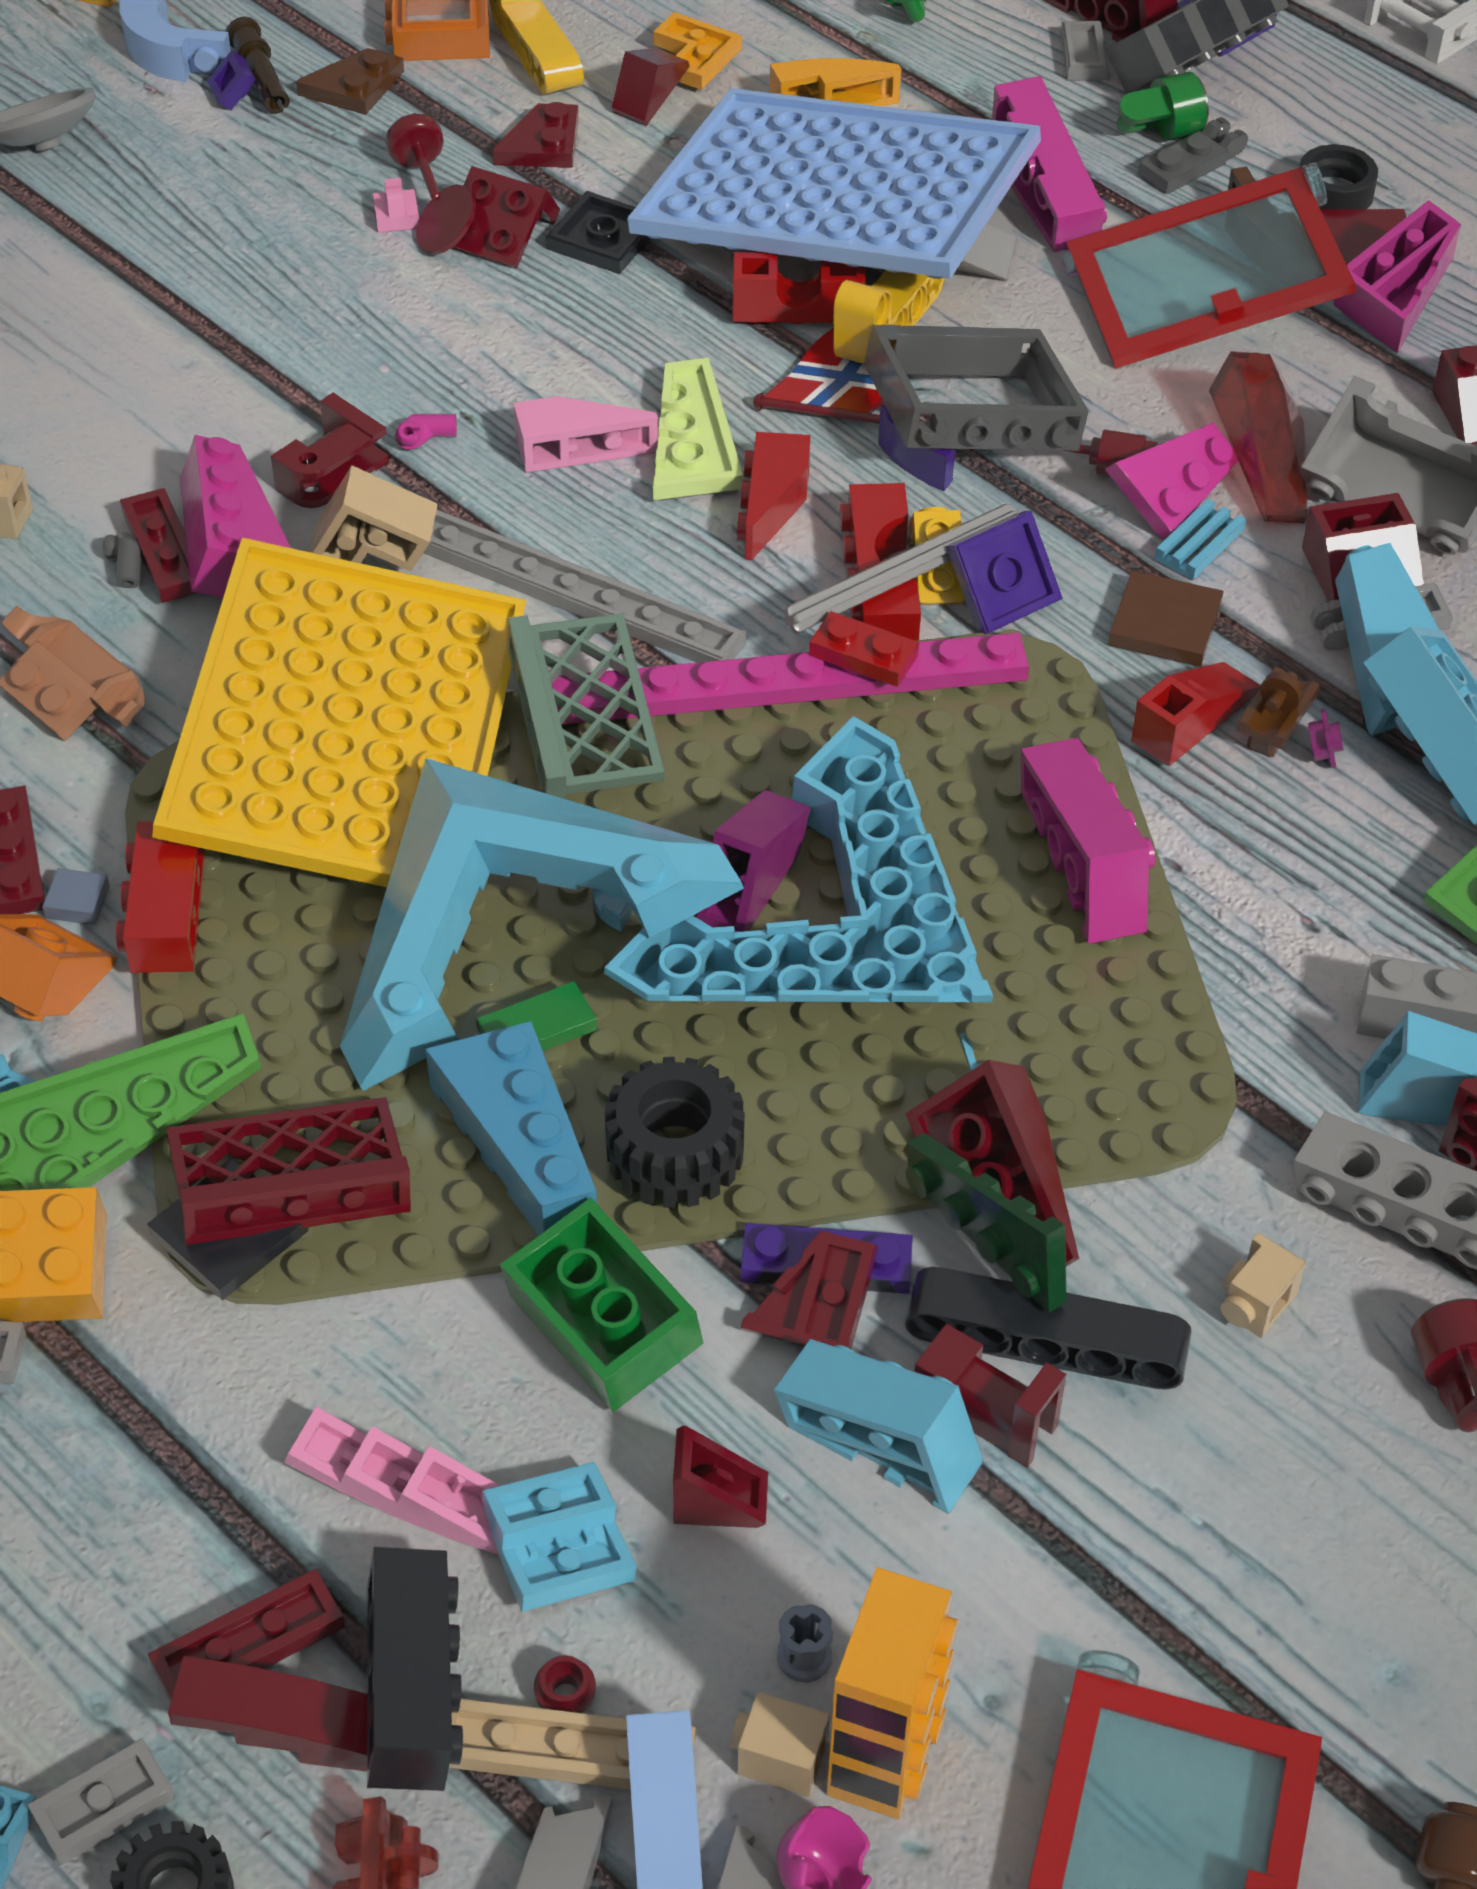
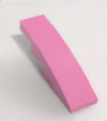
[284,1407,500,1555]

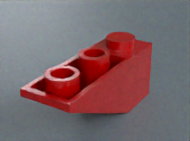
[737,432,811,560]
[1131,662,1261,766]

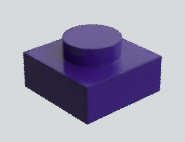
[207,50,256,110]

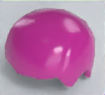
[777,1806,872,1889]

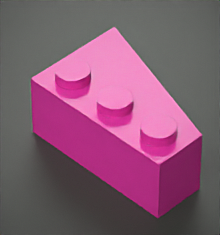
[1333,200,1461,353]

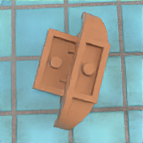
[0,606,145,741]

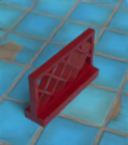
[167,1097,411,1245]

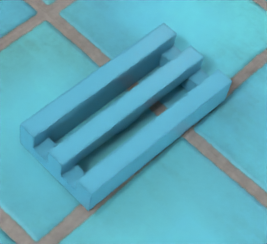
[1154,499,1246,580]

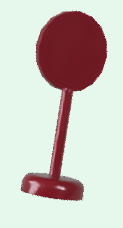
[385,113,476,255]

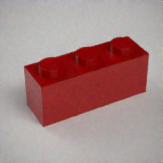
[116,821,205,973]

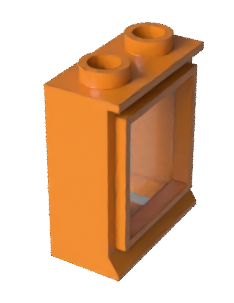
[384,0,490,61]

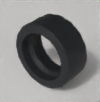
[1300,144,1379,210]

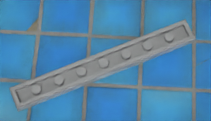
[424,510,746,663]

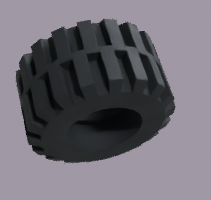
[605,1057,745,1208]

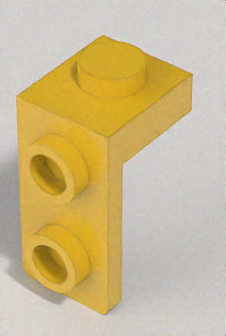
[908,507,965,605]

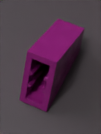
[696,790,811,932]

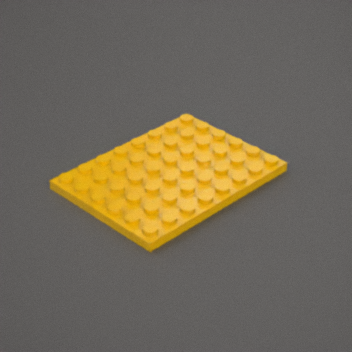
[152,537,526,887]

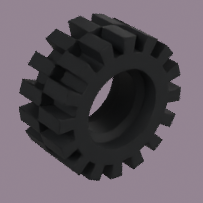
[110,1821,234,1889]

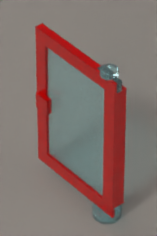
[1061,162,1356,369]
[1027,1650,1323,1889]

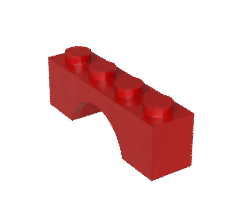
[840,483,921,641]

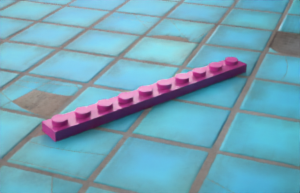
[552,632,1029,725]

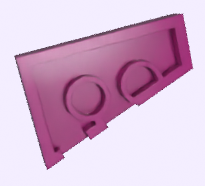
[1105,423,1241,540]

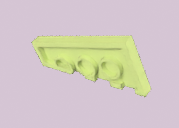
[653,358,743,501]

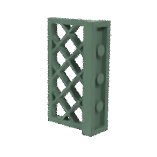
[507,613,665,799]

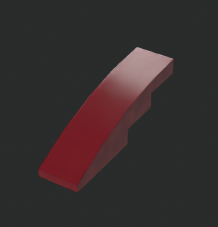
[168,1655,367,1772]

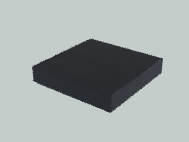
[545,191,651,274]
[147,1157,308,1301]

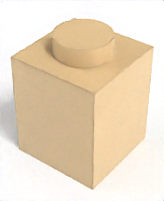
[730,1691,830,1797]

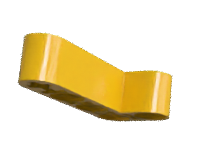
[489,0,584,95]
[834,270,944,364]

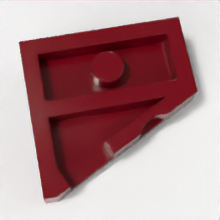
[493,102,579,168]

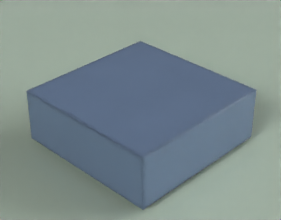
[42,868,110,925]

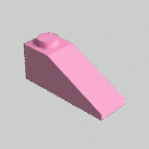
[513,396,658,473]

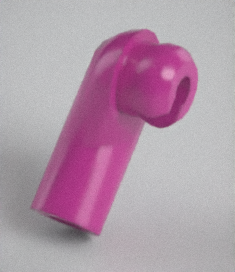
[395,414,457,450]

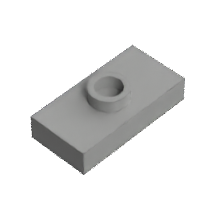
[27,1738,175,1866]

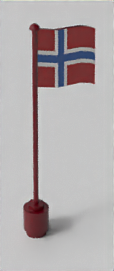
[753,328,1158,477]

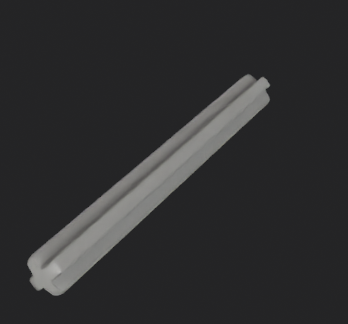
[784,504,1019,633]

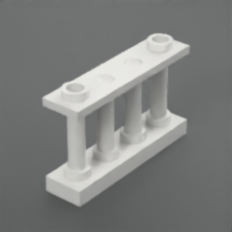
[1364,0,1477,64]

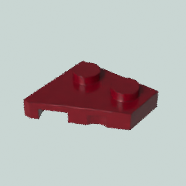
[740,1231,879,1349]

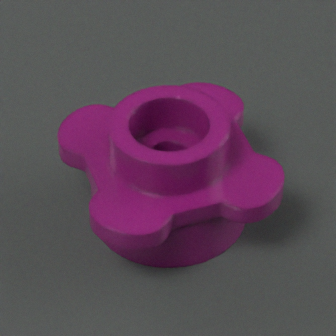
[1308,709,1344,768]

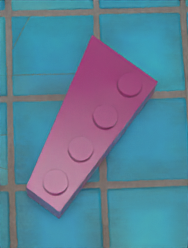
[992,76,1107,252]
[180,435,291,598]
[1021,738,1155,944]

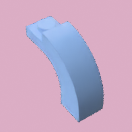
[119,0,231,82]

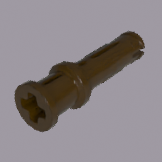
[225,16,290,114]

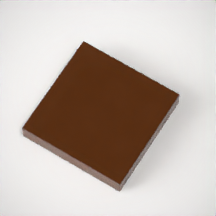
[1108,570,1224,666]

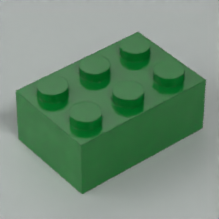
[500,1198,704,1412]

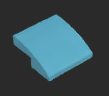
[482,1462,637,1612]

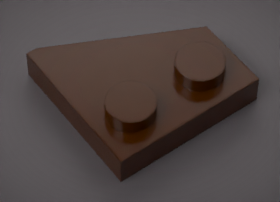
[296,48,404,115]

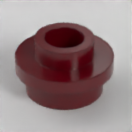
[534,1655,596,1713]

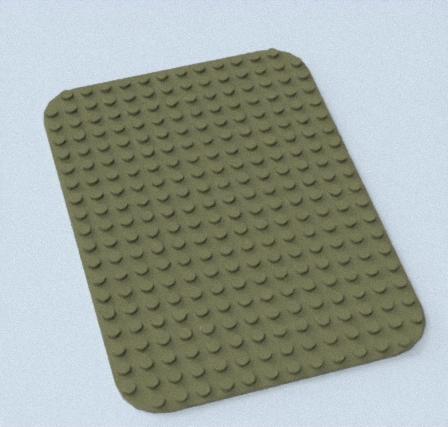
[125,629,1237,1305]

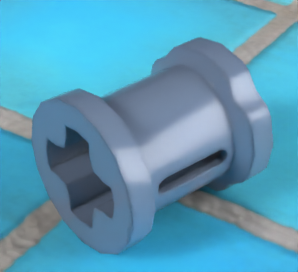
[777,1604,833,1683]

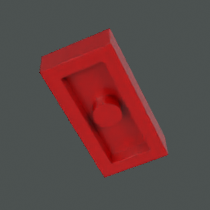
[809,611,919,687]

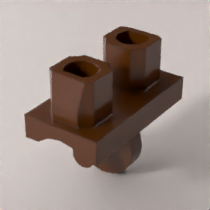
[1236,666,1320,757]

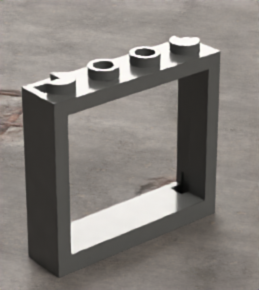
[864,325,1089,451]

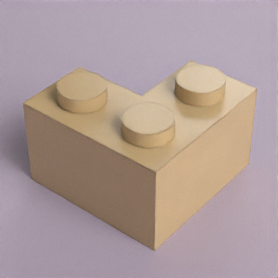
[309,466,438,572]

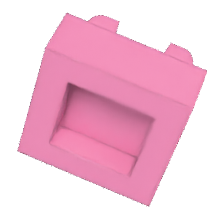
[373,178,419,233]

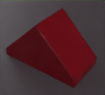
[612,47,690,126]
[673,1425,768,1528]

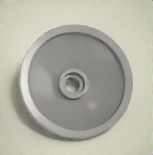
[0,87,96,151]

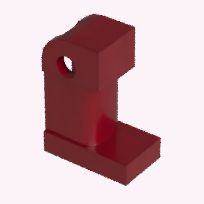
[271,392,390,508]
[914,1323,1067,1468]

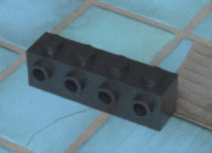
[367,1547,463,1791]

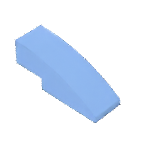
[626,1710,703,1889]

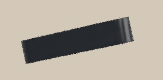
[905,1267,1192,1390]

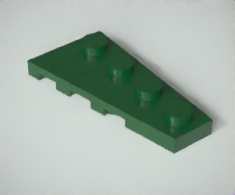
[906,1133,1067,1313]

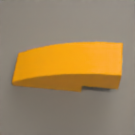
[770,58,901,106]

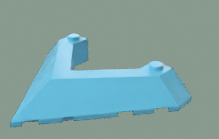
[604,716,993,1002]
[340,758,744,1091]

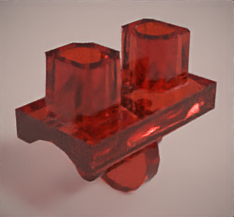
[333,1796,439,1889]

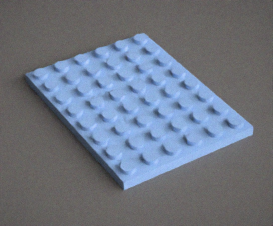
[627,88,1041,279]

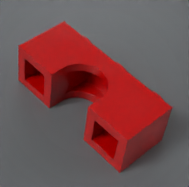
[733,252,865,324]

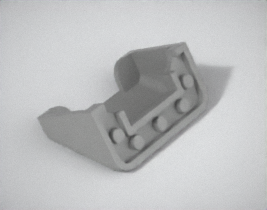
[1301,376,1477,555]

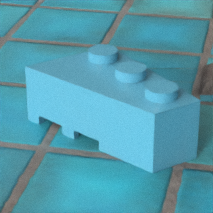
[774,1339,983,1514]

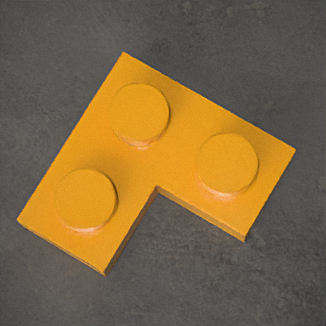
[653,12,742,90]

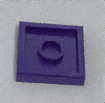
[946,510,1063,635]

